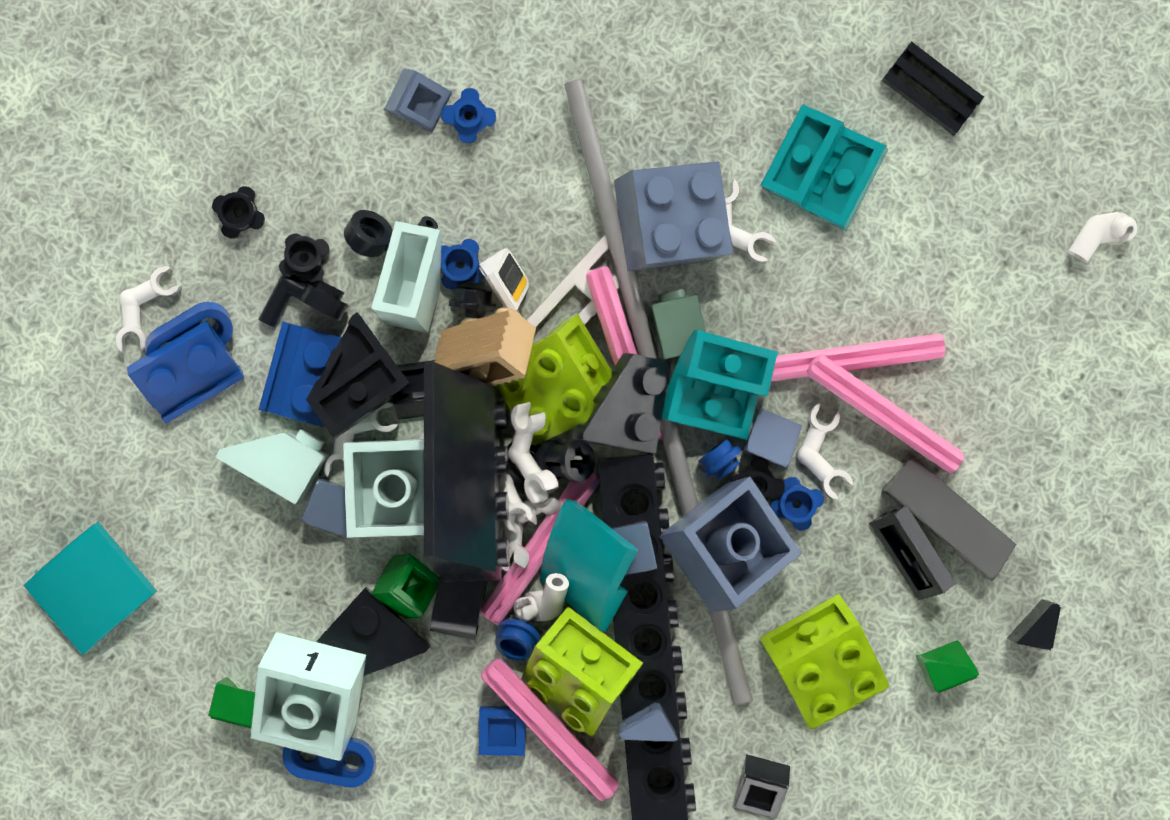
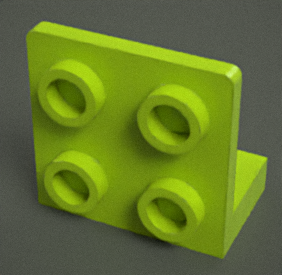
[497,314,612,445]
[759,594,889,729]
[521,607,643,737]

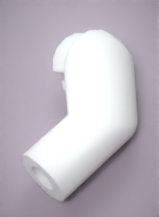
[1068,212,1138,263]
[514,573,569,622]

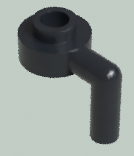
[344,210,438,257]
[258,275,348,328]

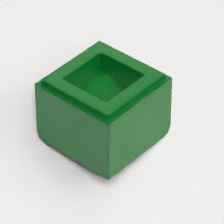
[371,554,439,619]
[916,640,979,693]
[208,677,255,728]

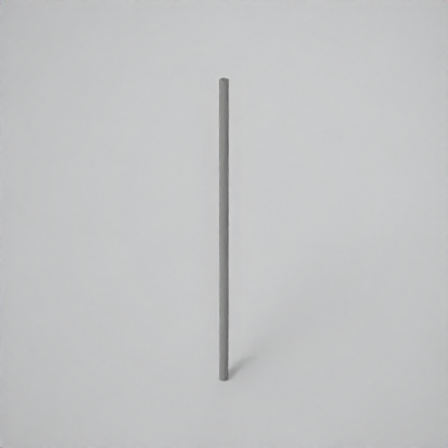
[564,79,753,705]

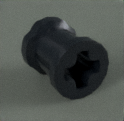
[533,440,595,482]

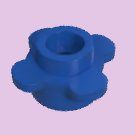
[441,88,496,144]
[441,239,485,290]
[770,477,824,531]

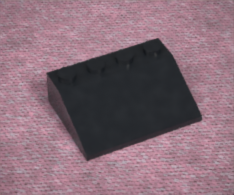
[424,362,509,582]

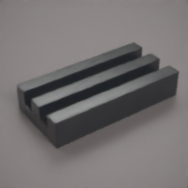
[881,41,984,136]
[869,505,956,600]

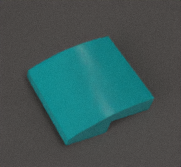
[760,104,888,231]
[661,330,778,440]
[540,499,639,631]
[23,521,158,655]

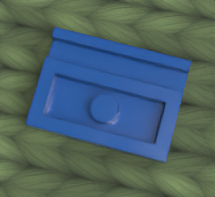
[127,320,245,424]
[258,321,342,427]

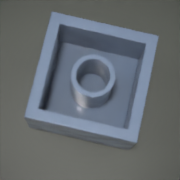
[614,161,733,272]
[659,477,802,612]

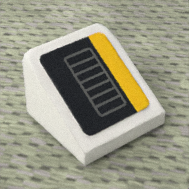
[479,248,529,311]

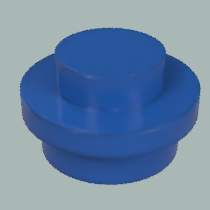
[698,439,742,480]
[495,619,541,661]

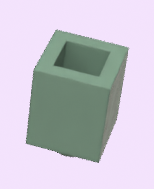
[650,289,706,361]

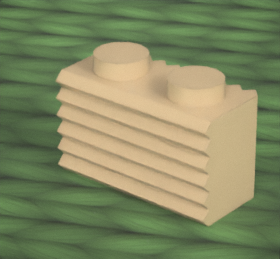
[433,308,536,387]

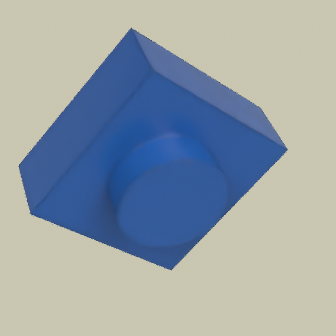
[479,706,526,756]

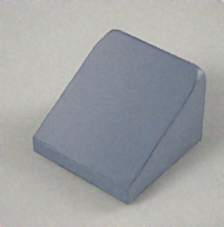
[384,69,452,133]
[742,408,802,468]
[301,478,347,537]
[612,521,657,575]
[618,702,678,741]

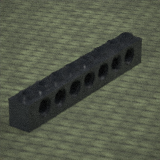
[598,453,696,820]

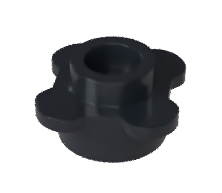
[212,186,265,239]
[279,233,330,283]
[448,287,496,318]
[730,458,785,501]

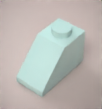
[371,221,442,333]
[215,429,330,505]

